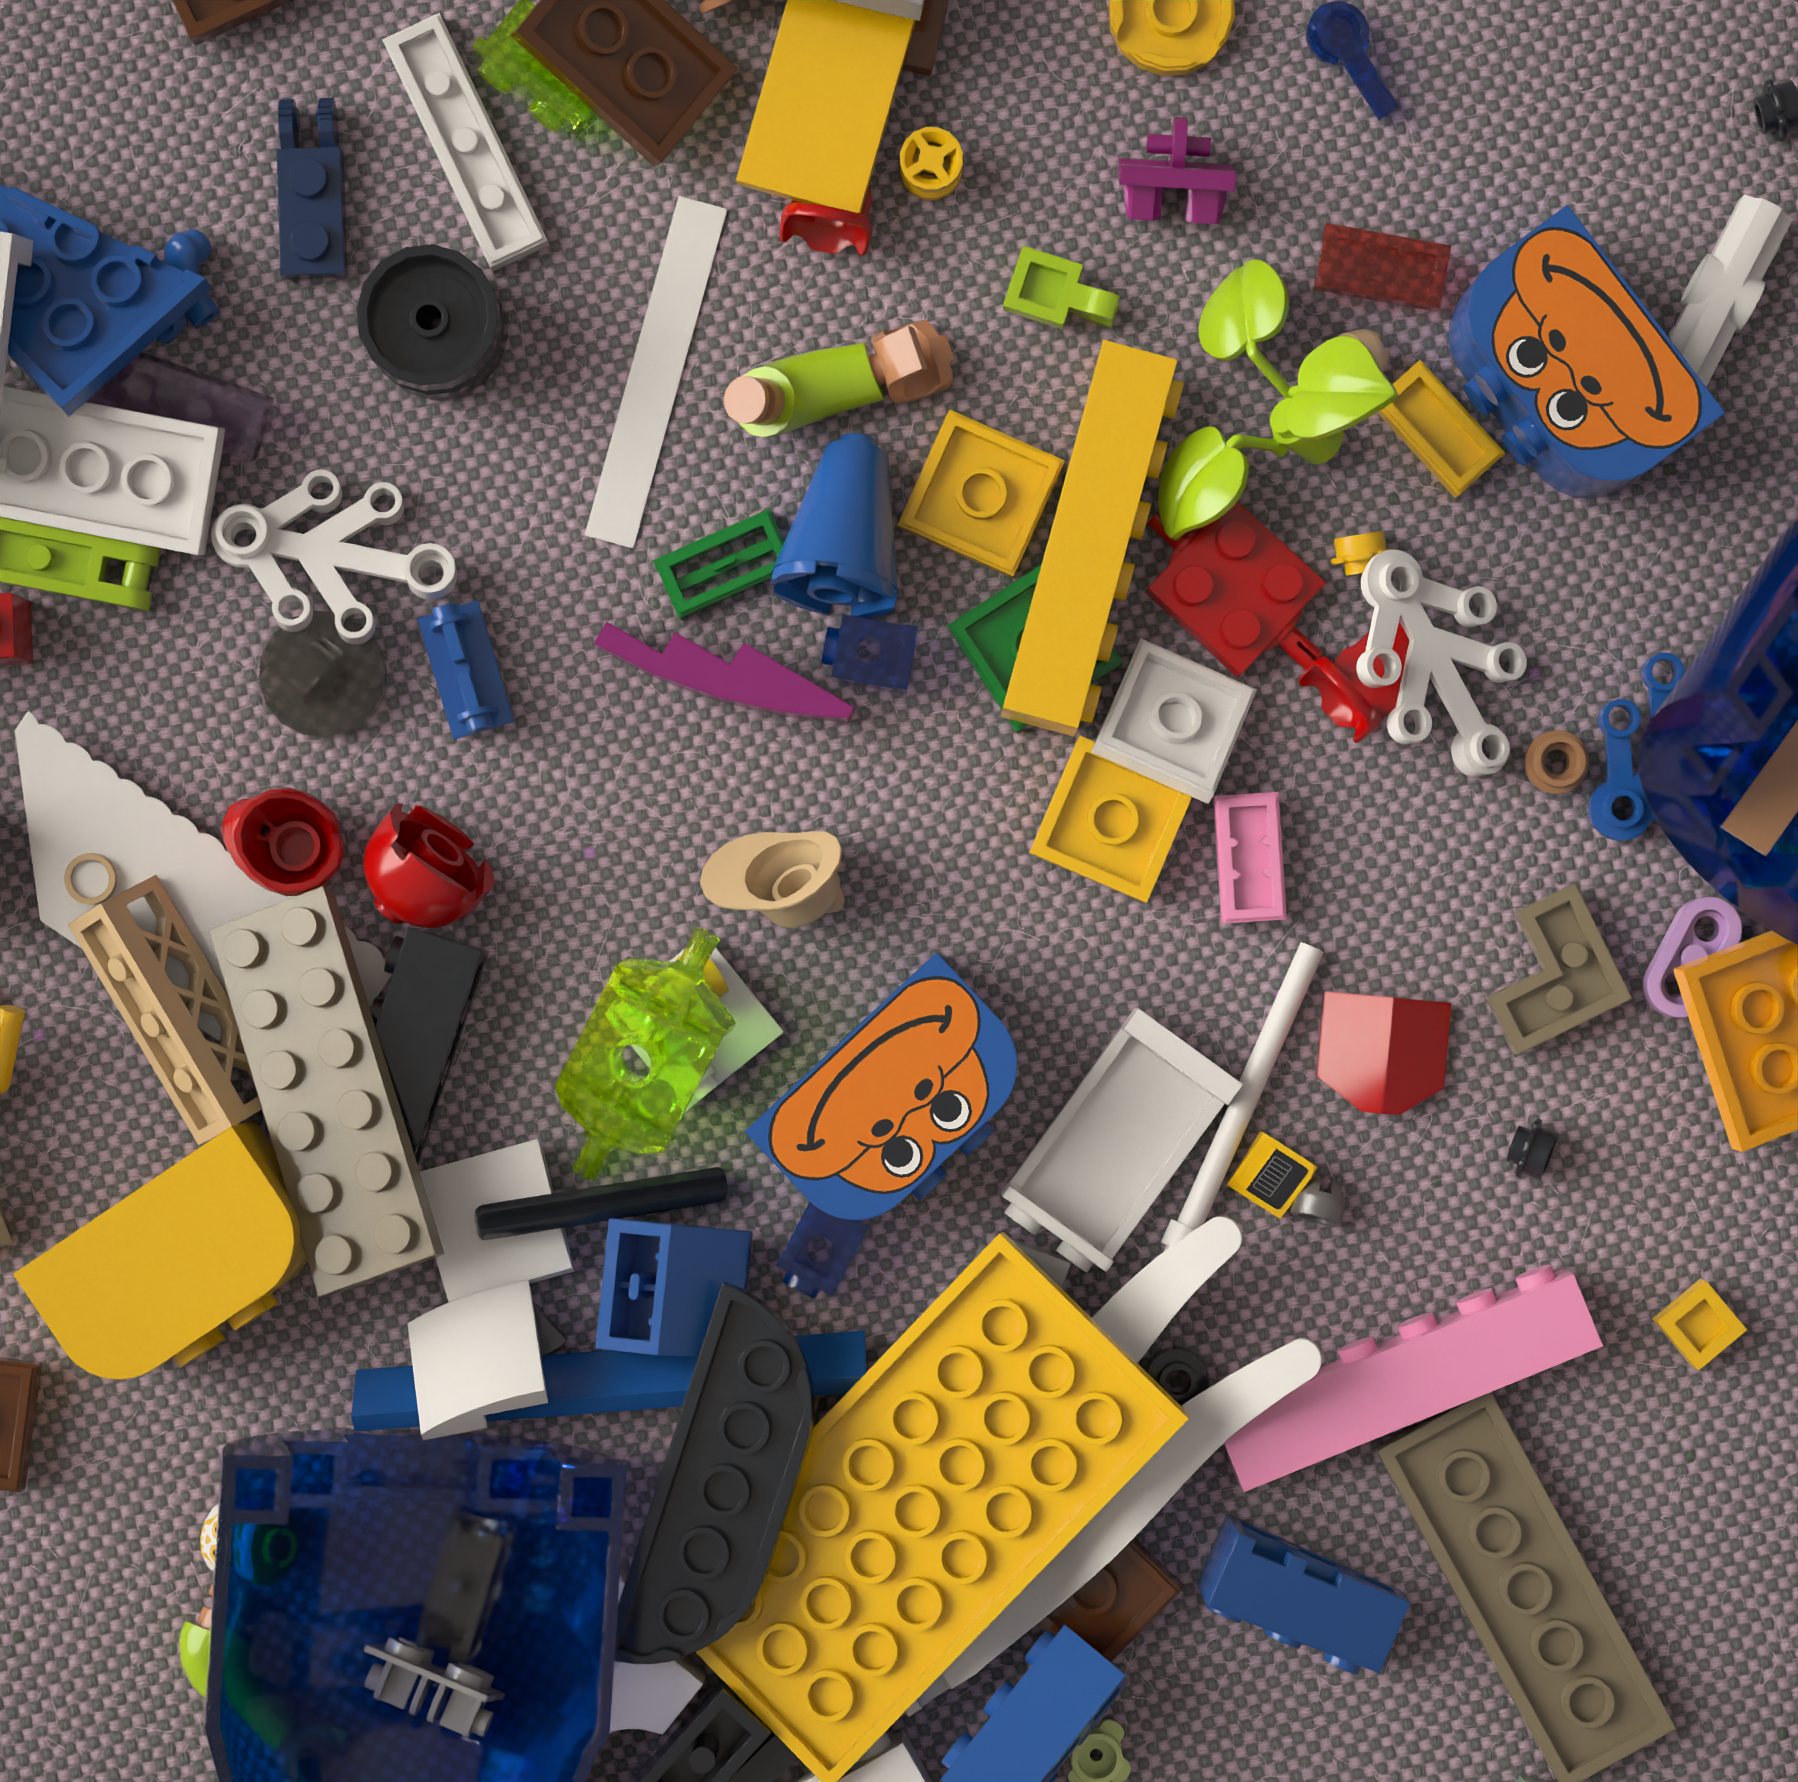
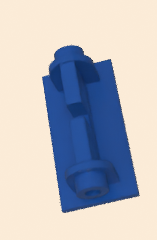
[417,600,515,740]

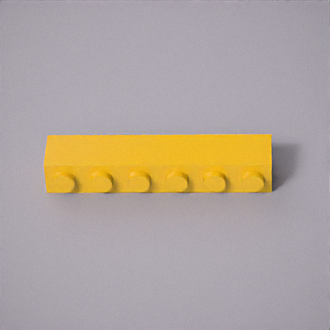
[1000,340,1184,737]

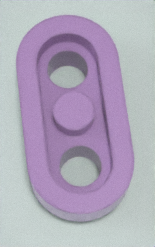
[1643,897,1742,1017]

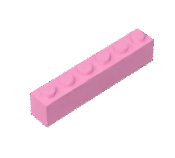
[1223,1264,1603,1492]

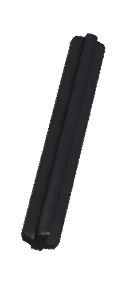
[475,1167,728,1241]

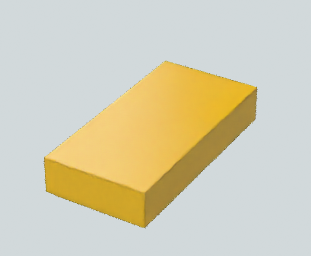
[1377,359,1505,498]

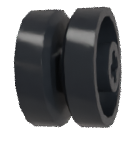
[356,244,508,400]

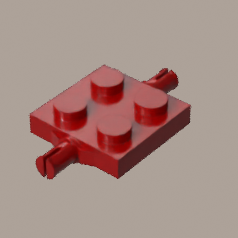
[1145,501,1326,678]

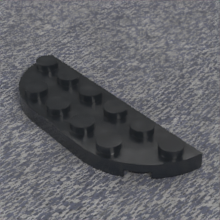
[601,1282,815,1664]

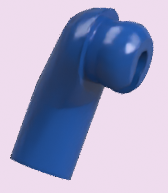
[164,229,220,329]

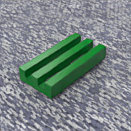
[653,509,784,620]

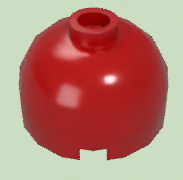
[363,803,495,929]

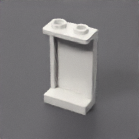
[1000,1008,1243,1273]

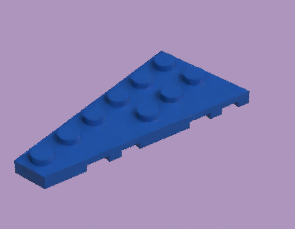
[0,184,212,417]

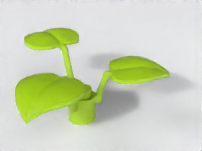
[1158,259,1399,541]

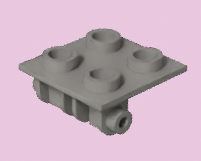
[364,1637,506,1738]

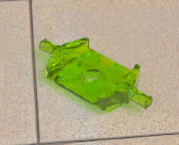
[554,927,737,1180]

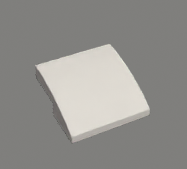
[420,1139,574,1302]
[407,1280,548,1440]

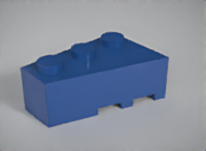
[1196,1514,1411,1675]
[940,1625,1129,1782]

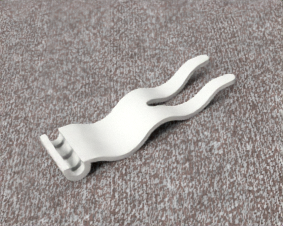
[905,1216,1322,1717]

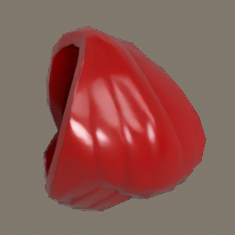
[222,787,344,896]

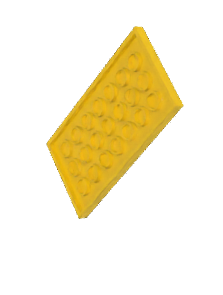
[696,1232,1191,1782]

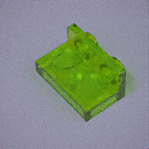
[472,0,596,138]

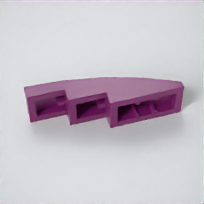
[593,621,855,723]

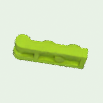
[0,517,161,612]

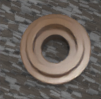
[1524,730,1589,794]

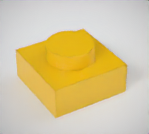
[1652,1278,1747,1371]

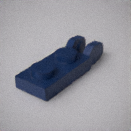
[276,98,348,280]

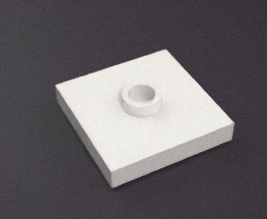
[1091,638,1257,804]

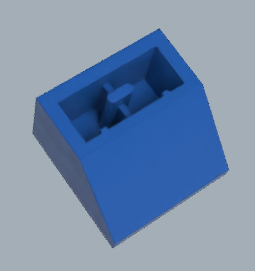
[595,1218,753,1358]

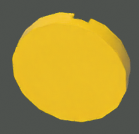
[1108,0,1235,76]

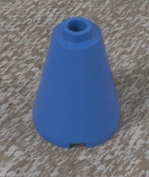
[770,433,898,618]

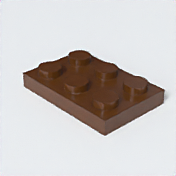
[510,0,738,167]

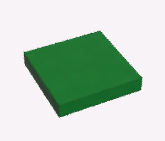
[947,564,1123,733]

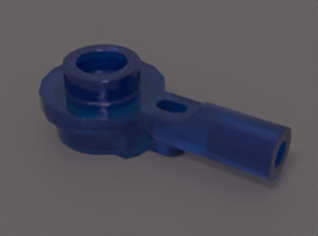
[1306,1,1400,121]

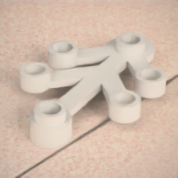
[211,469,457,645]
[1356,549,1527,777]

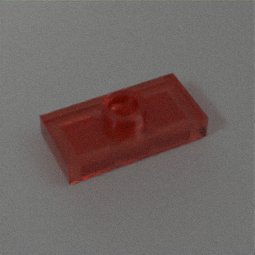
[1312,223,1451,312]

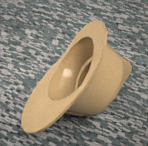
[700,831,844,929]

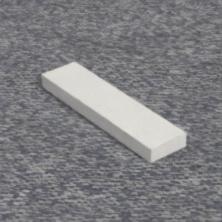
[382,13,549,272]

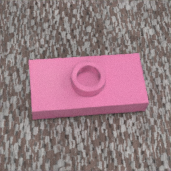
[1213,792,1287,924]

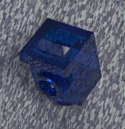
[821,614,918,695]
[776,1201,869,1299]

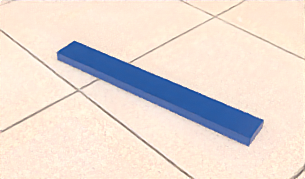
[351,1330,867,1432]

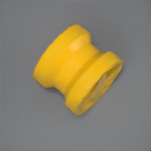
[900,127,963,201]

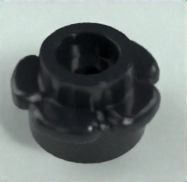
[1753,80,1798,142]
[1506,1119,1559,1181]

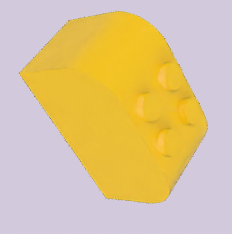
[13,1121,307,1379]

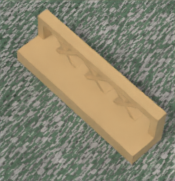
[68,875,262,1145]

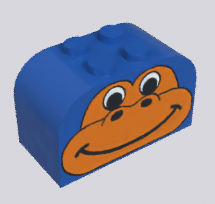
[1448,204,1725,498]
[745,952,1017,1220]

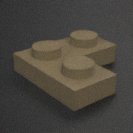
[1485,884,1632,1055]

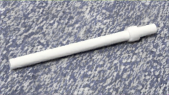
[1161,942,1324,1251]

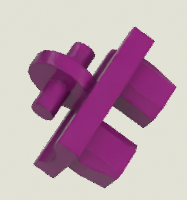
[1117,117,1236,224]

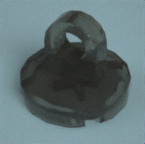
[259,611,388,738]

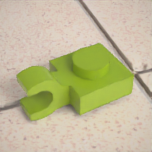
[1003,246,1120,330]

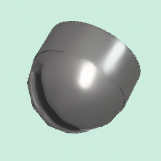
[1291,1176,1345,1227]

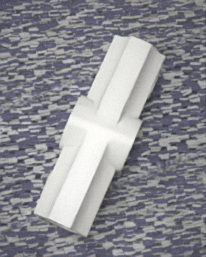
[1669,195,1793,387]

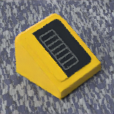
[1226,1131,1318,1219]

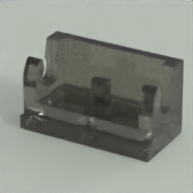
[415,1509,516,1664]

